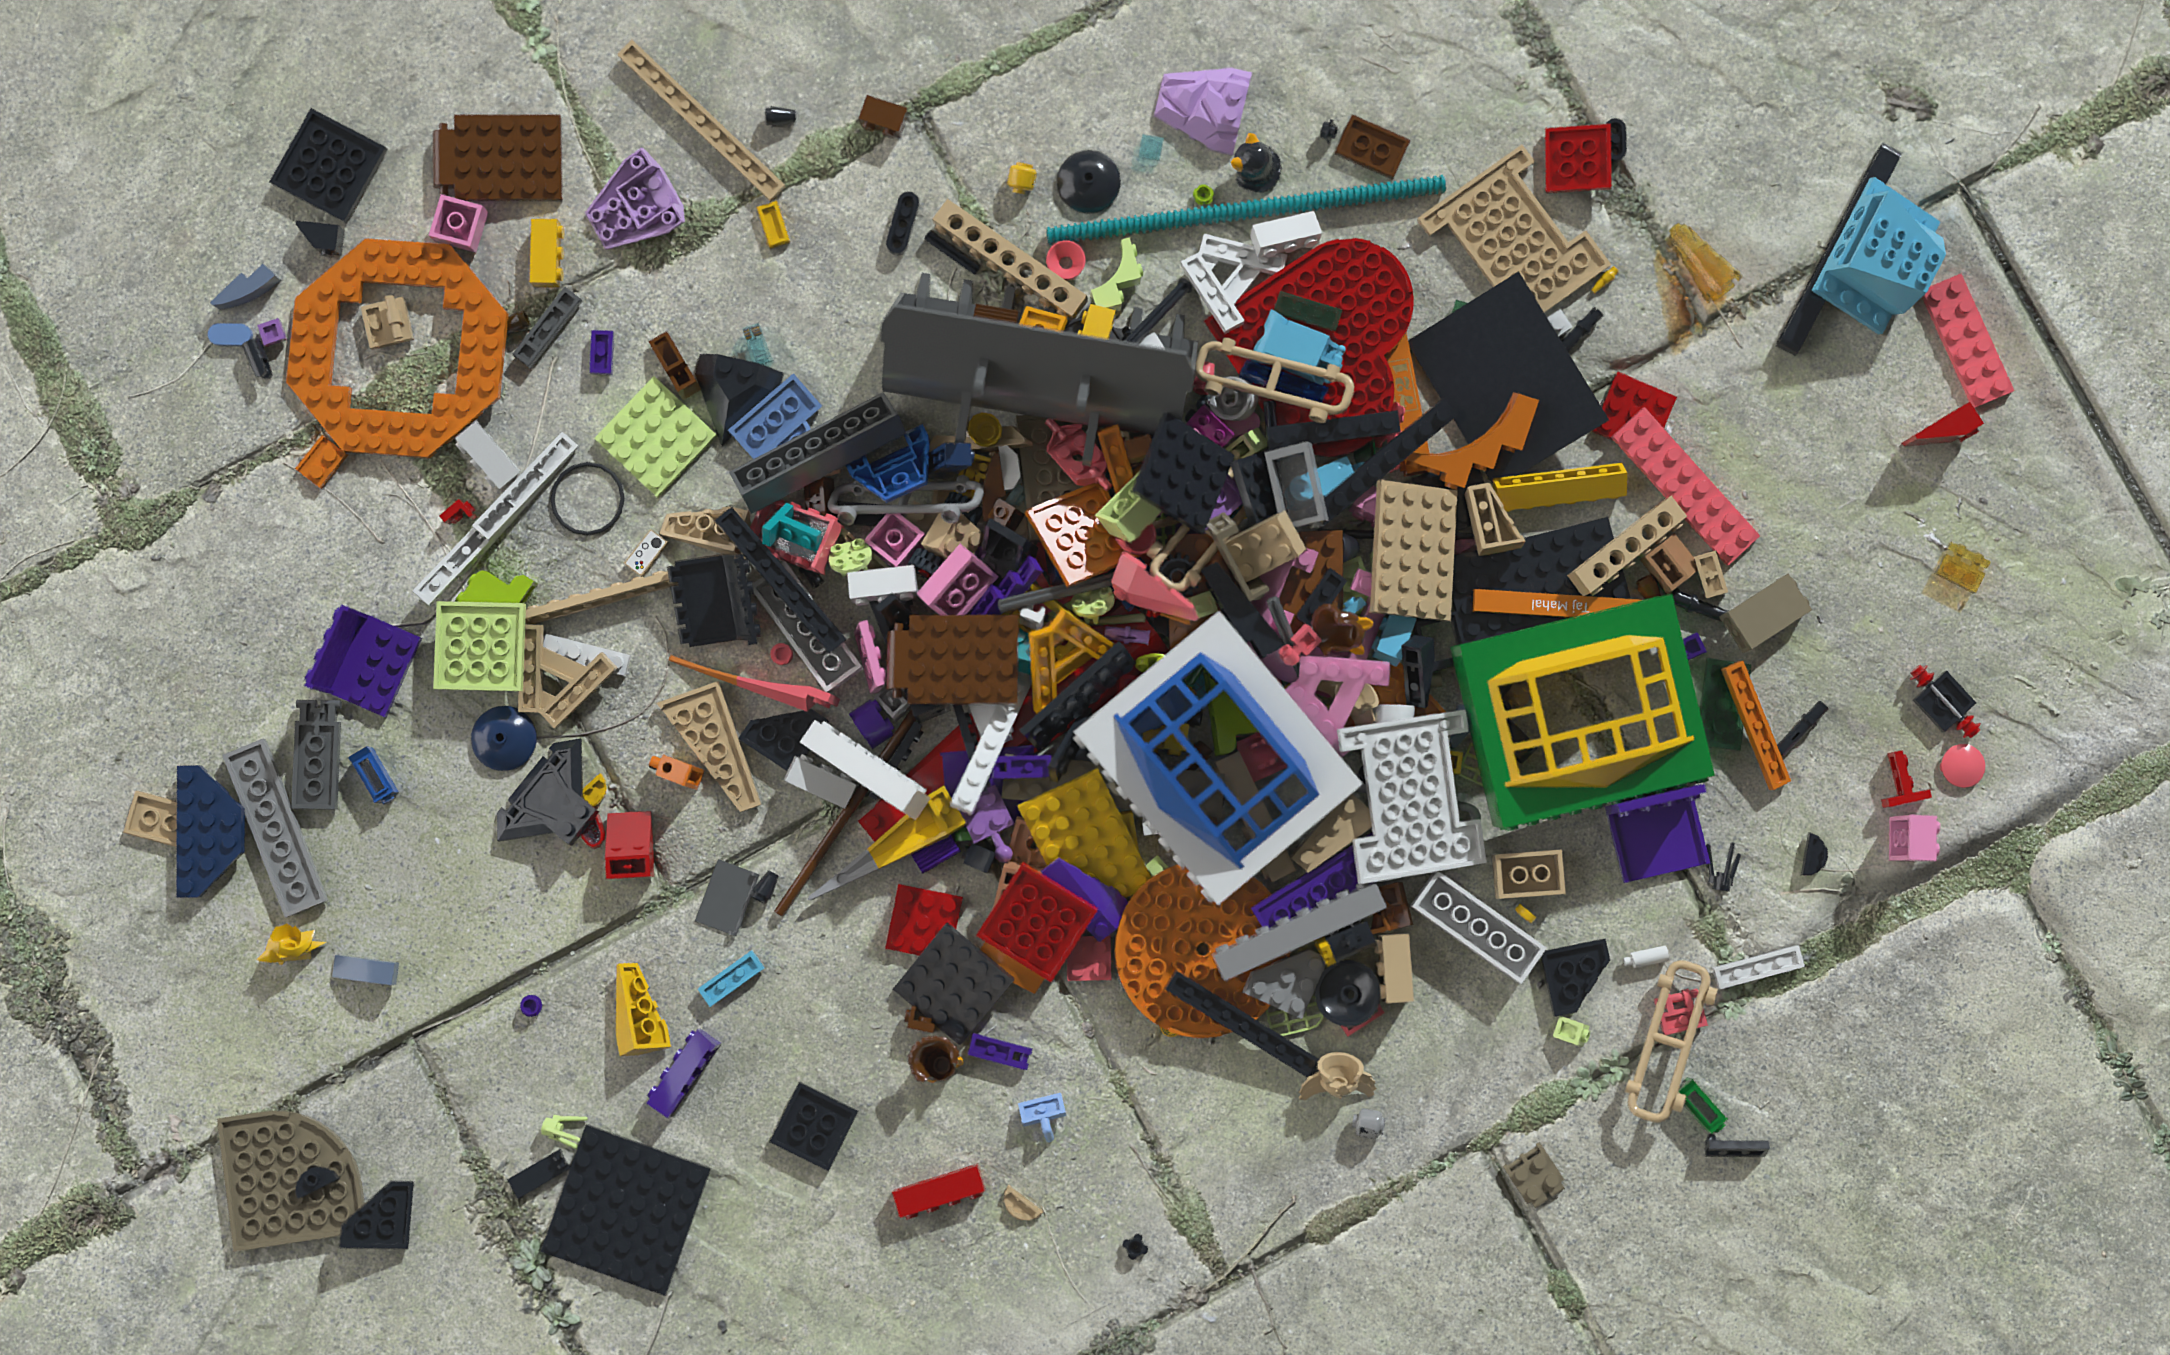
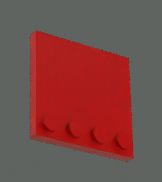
[976,862,1098,982]

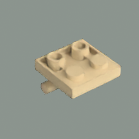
[361,295,414,350]

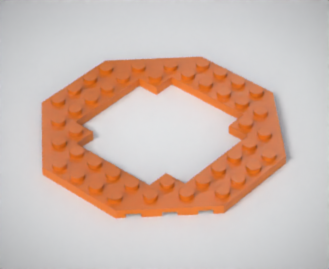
[286,238,509,458]

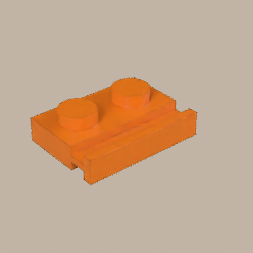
[295,435,348,489]

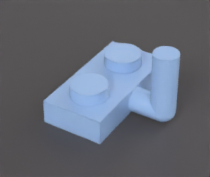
[1018,1093,1067,1142]

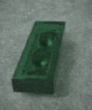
[1274,291,1343,332]

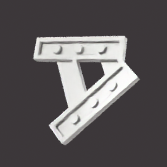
[1180,234,1287,334]

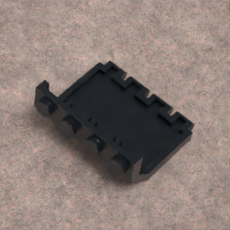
[667,554,761,647]

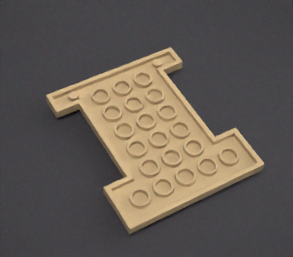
[1417,145,1611,313]

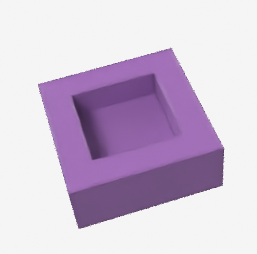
[257,318,287,347]

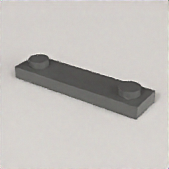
[512,286,583,369]

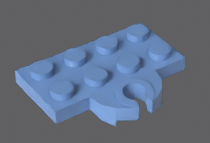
[728,373,822,459]

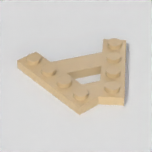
[518,624,617,728]

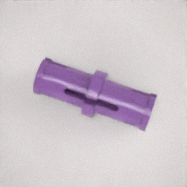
[1105,626,1150,645]

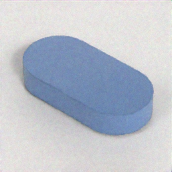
[208,323,253,346]

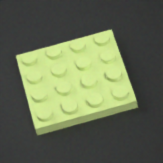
[594,376,717,498]
[433,601,526,691]

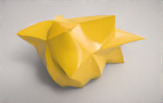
[257,923,326,965]

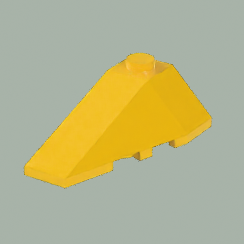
[616,963,671,1056]

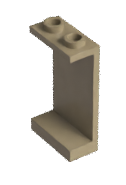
[1207,512,1270,601]
[1719,573,1812,653]

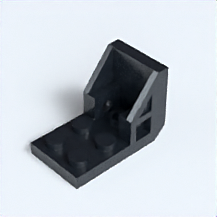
[979,518,1038,600]

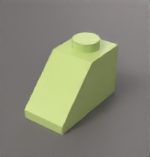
[1226,428,1267,468]

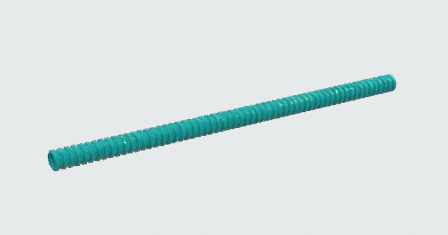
[1046,175,1446,246]

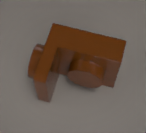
[988,499,1025,532]
[904,1006,936,1033]

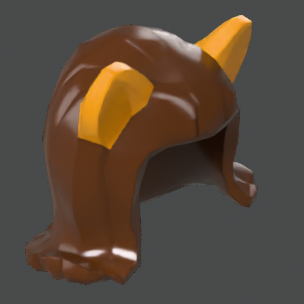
[1311,604,1373,656]
[908,1036,964,1083]

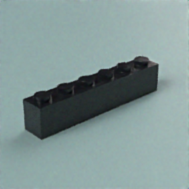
[1265,410,1401,451]

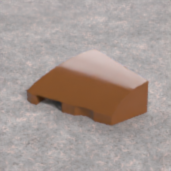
[1370,882,1414,935]

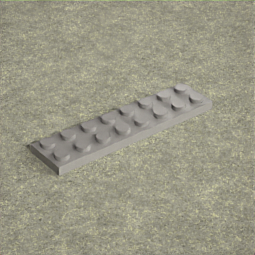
[222,739,328,918]

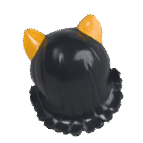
[1231,133,1282,193]

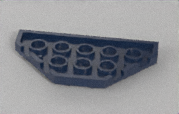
[176,765,245,898]

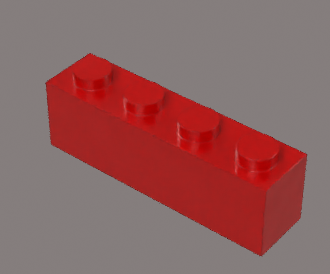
[892,1163,986,1220]

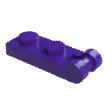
[989,755,1051,779]
[968,1033,1033,1070]

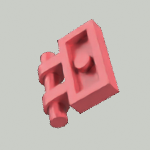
[1654,988,1708,1035]

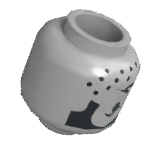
[1352,1108,1386,1140]

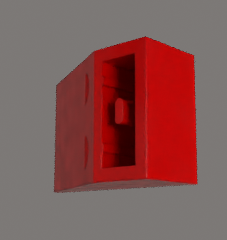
[605,811,655,879]

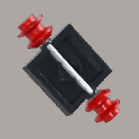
[1910,665,1981,738]

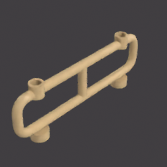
[1195,338,1354,423]
[1146,468,1247,592]
[1625,960,1718,1123]

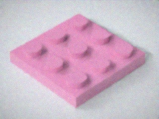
[854,620,887,694]

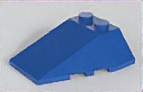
[846,424,930,503]

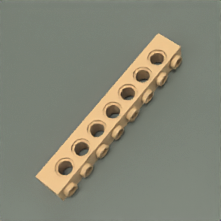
[932,199,1088,320]

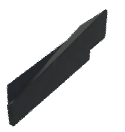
[1201,562,1284,659]

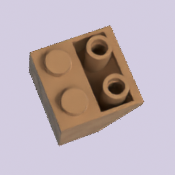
[1639,533,1698,594]

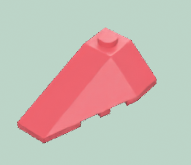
[1111,551,1198,621]

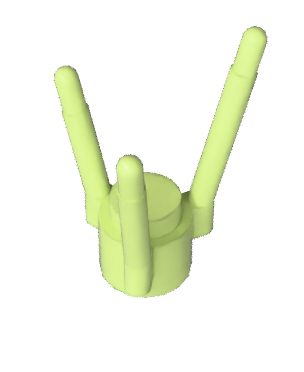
[541,1115,588,1150]

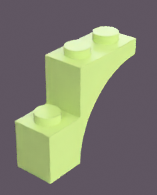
[1090,237,1143,312]

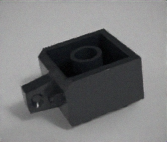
[1324,920,1377,963]

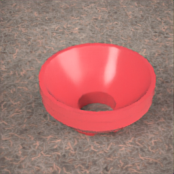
[1046,241,1085,280]

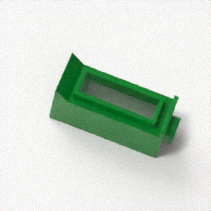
[1678,1077,1728,1134]

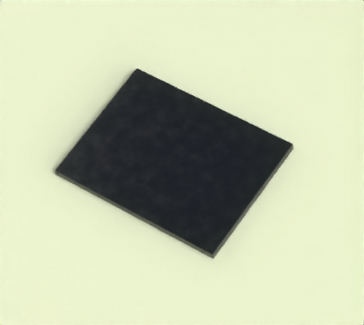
[1408,271,1610,484]

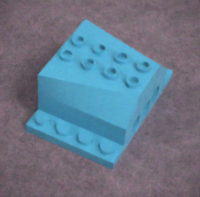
[1812,177,1946,334]

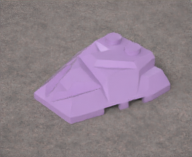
[1154,68,1252,156]

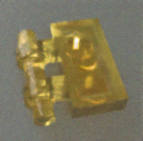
[1934,541,1991,594]

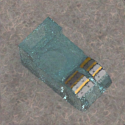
[742,323,773,365]

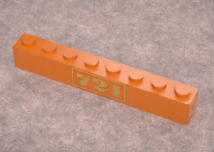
[1385,332,1430,477]

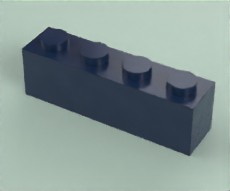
[928,442,974,479]

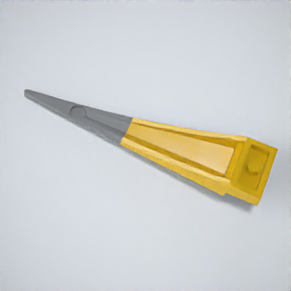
[808,786,967,901]

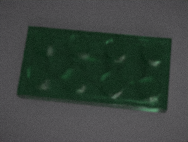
[1700,658,1752,751]

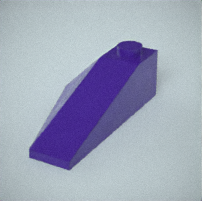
[1041,858,1128,942]

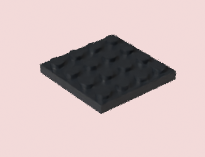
[269,108,388,223]
[1131,412,1235,534]
[893,922,1015,1046]

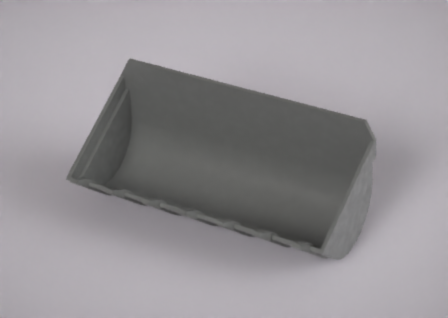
[880,272,1198,466]

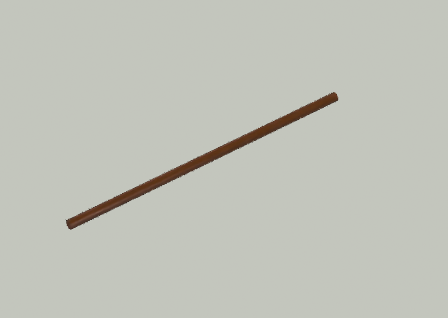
[774,709,916,917]

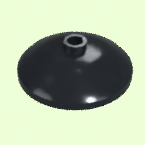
[1057,150,1121,214]
[1315,960,1381,1027]

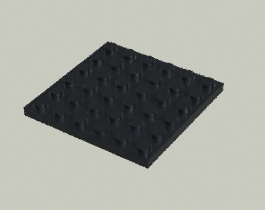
[540,1124,712,1296]

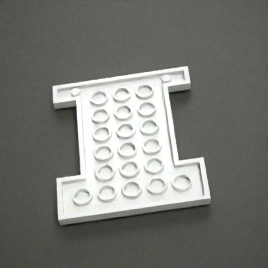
[1337,710,1487,884]

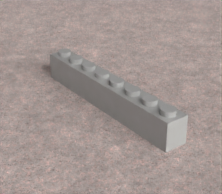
[1211,882,1386,981]

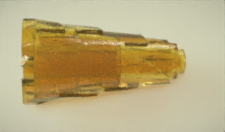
[1669,223,1743,304]

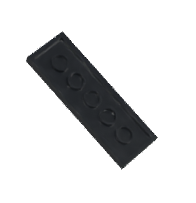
[1020,641,1136,751]

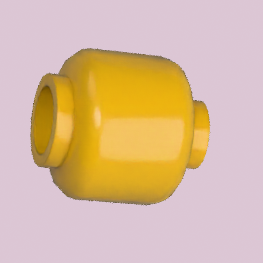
[1007,162,1037,195]

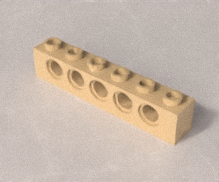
[1567,496,1687,596]

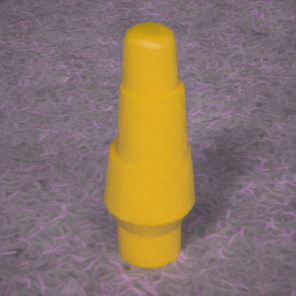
[1591,266,1619,293]

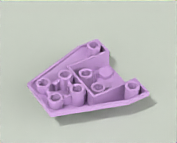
[585,147,685,250]

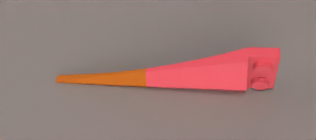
[668,655,840,711]

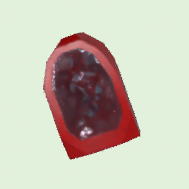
[581,813,605,850]

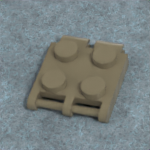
[1502,1142,1565,1208]

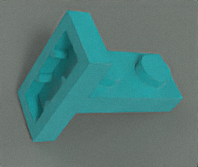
[762,503,822,553]

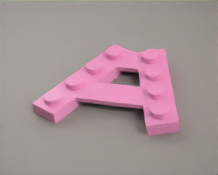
[1285,655,1390,758]

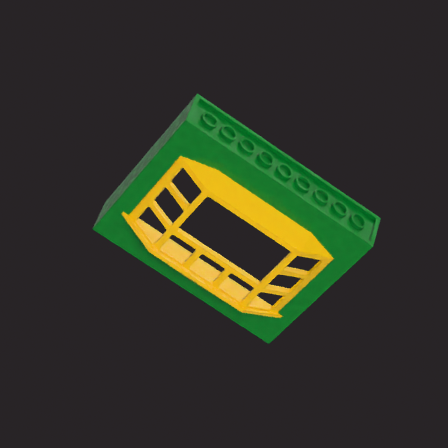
[1450,595,1715,832]

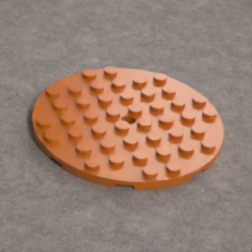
[1115,864,1290,1038]

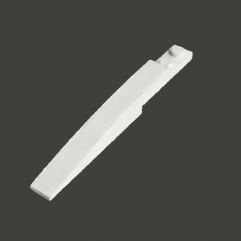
[413,432,579,607]

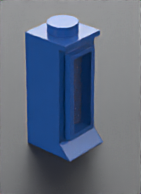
[347,746,399,805]

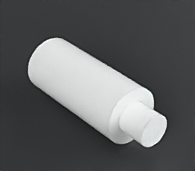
[1623,946,1669,968]

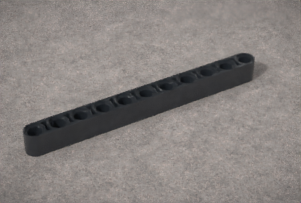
[1775,143,1902,356]

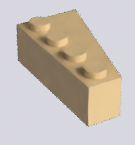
[1290,793,1372,873]

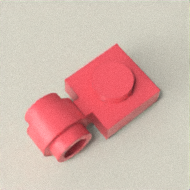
[1279,624,1322,666]

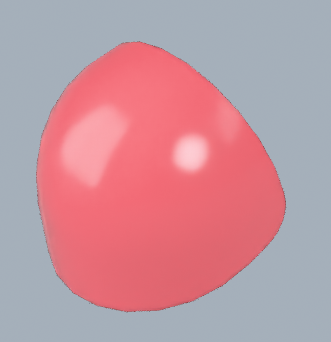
[1115,523,1156,555]

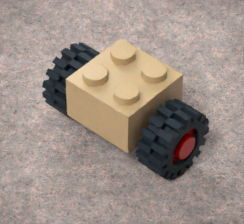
[908,491,984,580]

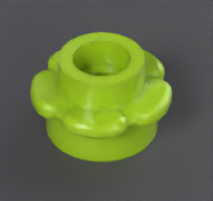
[1193,184,1214,205]

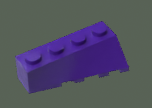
[646,1028,722,1118]

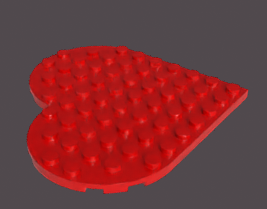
[1204,238,1414,457]

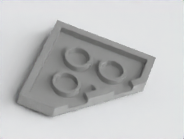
[1242,949,1326,1019]

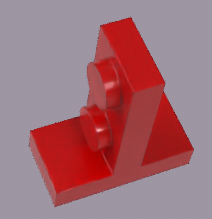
[1881,750,1932,808]

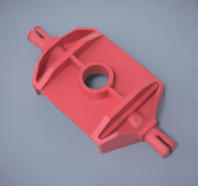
[1045,419,1113,491]

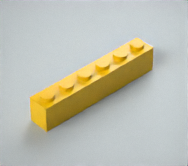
[1493,463,1627,512]

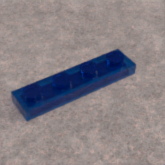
[1239,360,1329,403]

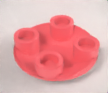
[1940,744,1985,788]

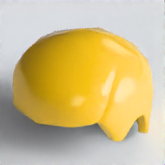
[968,412,1002,447]

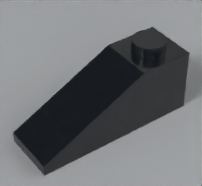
[1401,635,1435,708]

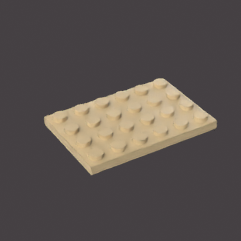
[1370,480,1457,621]

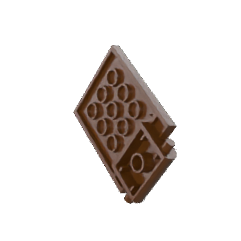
[432,114,563,201]
[886,615,1019,705]

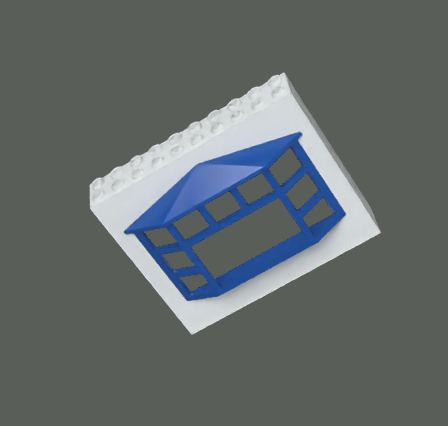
[1073,611,1362,905]

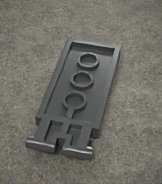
[291,699,342,809]

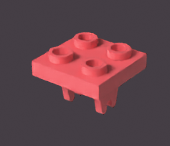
[1237,732,1288,782]

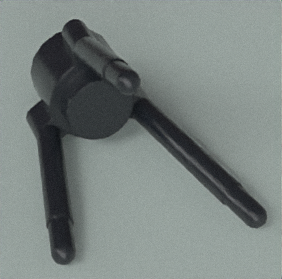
[1706,842,1741,892]

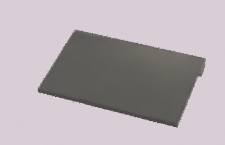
[695,859,760,936]

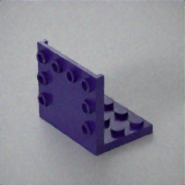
[304,604,422,718]
[1604,784,1710,883]

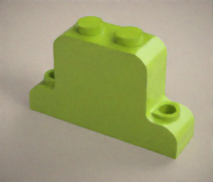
[455,570,538,603]
[1203,668,1259,756]

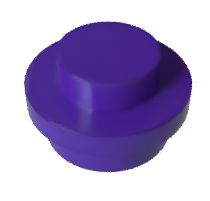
[520,995,543,1017]

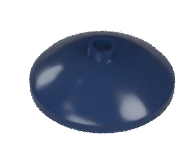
[471,706,537,771]

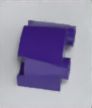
[849,699,894,749]

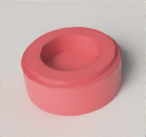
[771,643,793,665]

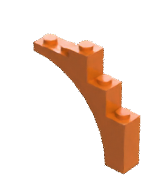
[1405,392,1539,490]

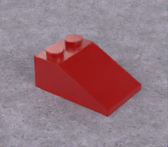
[1902,402,1984,446]

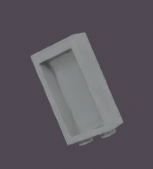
[1265,442,1329,533]

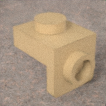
[1502,680,1538,709]

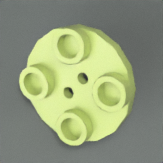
[829,538,872,577]
[1071,587,1115,624]

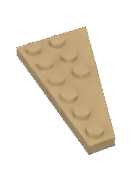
[656,681,762,812]

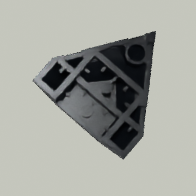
[695,354,784,447]

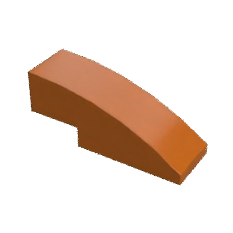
[980,942,1045,994]

